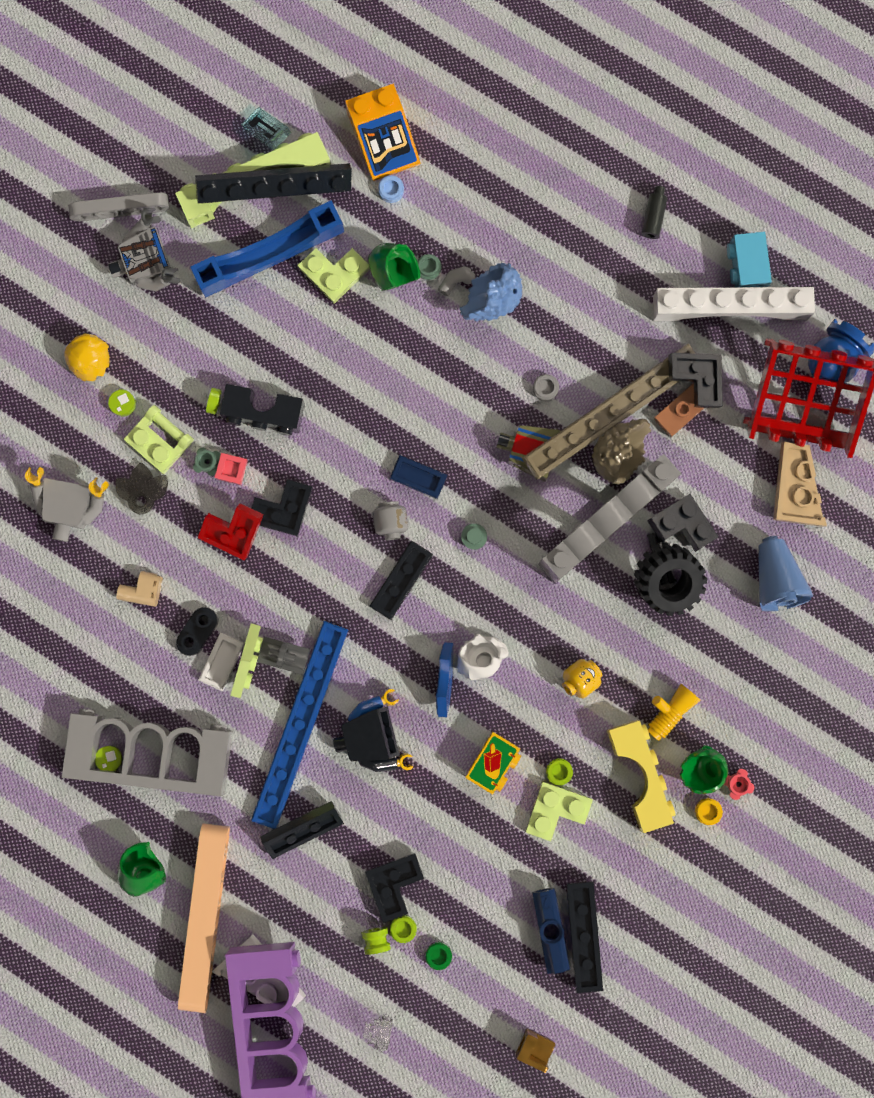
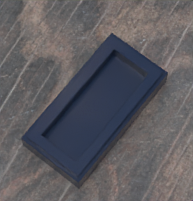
[390,455,448,500]

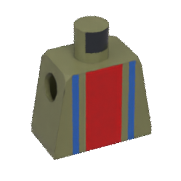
[496,425,560,482]

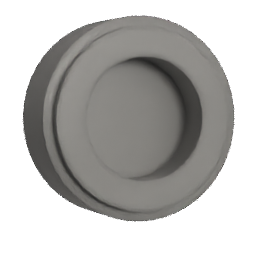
[533,374,559,401]

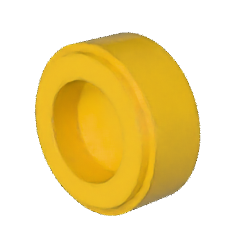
[695,798,723,825]

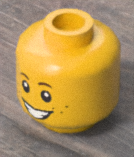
[562,659,602,698]

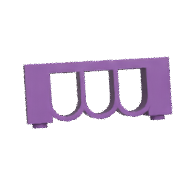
[225,942,316,1098]

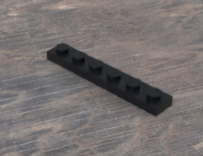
[195,163,352,204]

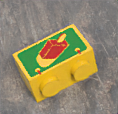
[465,731,521,795]

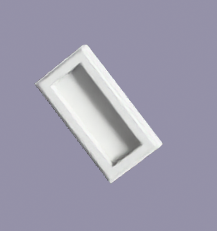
[198,632,245,691]

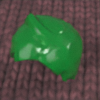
[680,745,728,794]

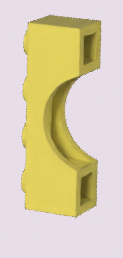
[607,720,676,833]

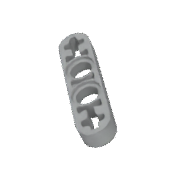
[68,193,169,221]

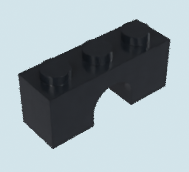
[220,384,305,436]

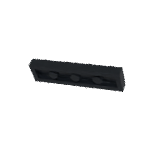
[566,881,603,993]

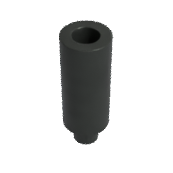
[641,186,668,239]

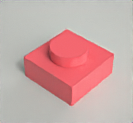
[215,453,248,485]

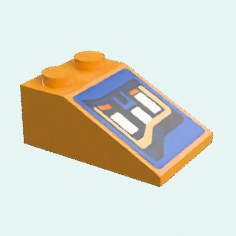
[345,83,421,181]

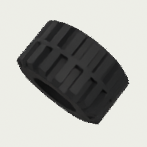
[634,543,707,616]

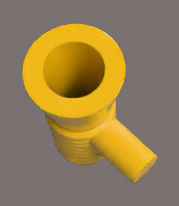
[648,683,701,741]

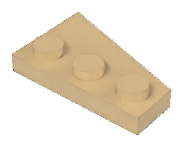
[773,442,827,527]

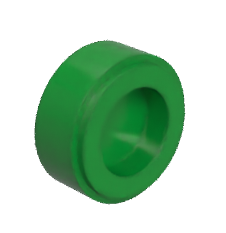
[425,941,452,970]

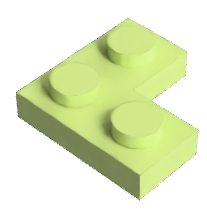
[298,248,370,304]
[230,623,263,698]
[525,781,593,841]

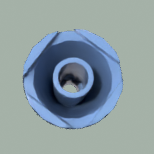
[758,536,813,611]

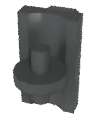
[257,636,310,675]

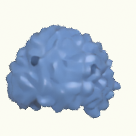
[460,263,523,322]

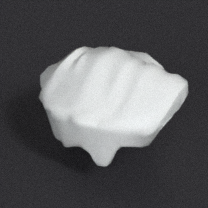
[457,634,508,680]

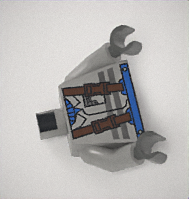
[108,208,180,292]

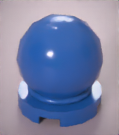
[808,319,874,383]

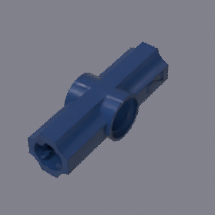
[532,888,570,974]

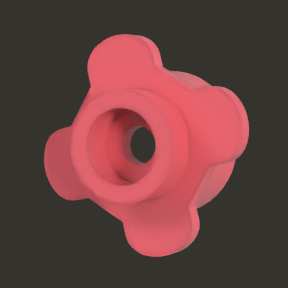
[724,769,754,800]

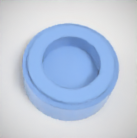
[378,175,404,203]

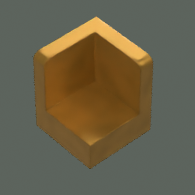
[515,1029,555,1073]

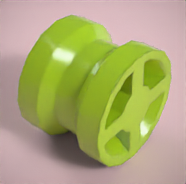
[361,927,391,955]

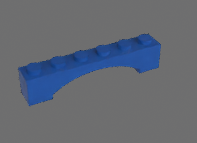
[190,200,344,298]

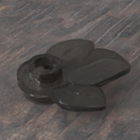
[116,463,168,515]

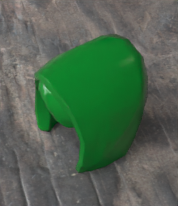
[368,243,420,291]
[118,842,166,897]

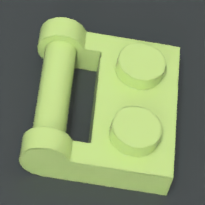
[124,405,194,474]

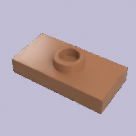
[654,384,704,437]

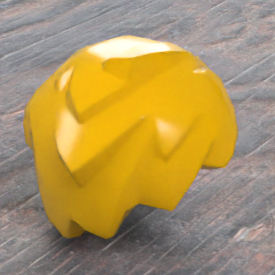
[64,334,110,381]

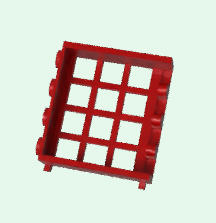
[743,338,874,458]

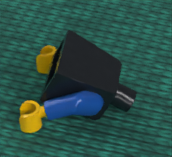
[333,689,413,772]

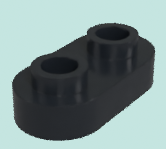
[176,607,219,656]

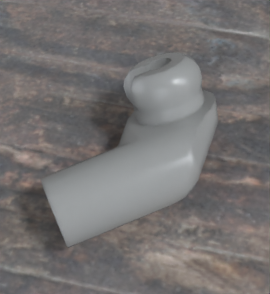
[438,266,475,296]

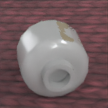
[373,501,408,540]

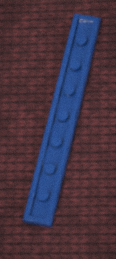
[251,621,349,829]

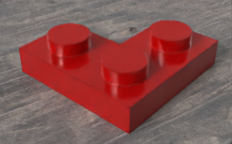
[198,503,264,560]

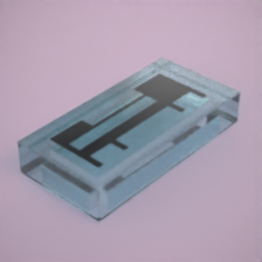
[241,107,291,150]

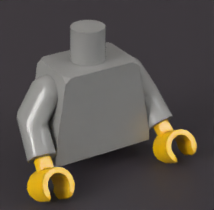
[25,467,109,542]

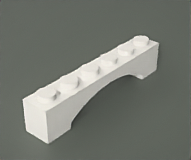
[653,287,815,321]

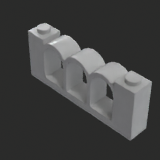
[538,454,681,584]
[62,709,233,797]

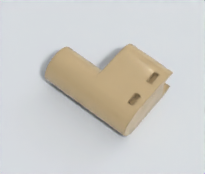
[116,571,163,607]

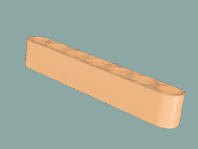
[178,823,230,1013]

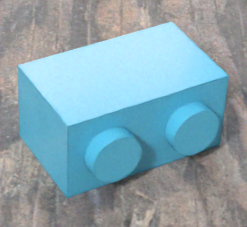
[727,232,772,288]

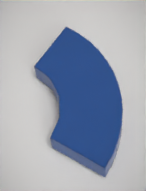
[436,642,454,718]

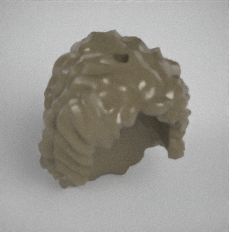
[592,419,651,485]

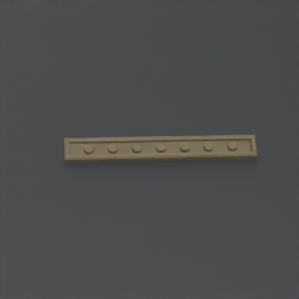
[522,343,695,480]

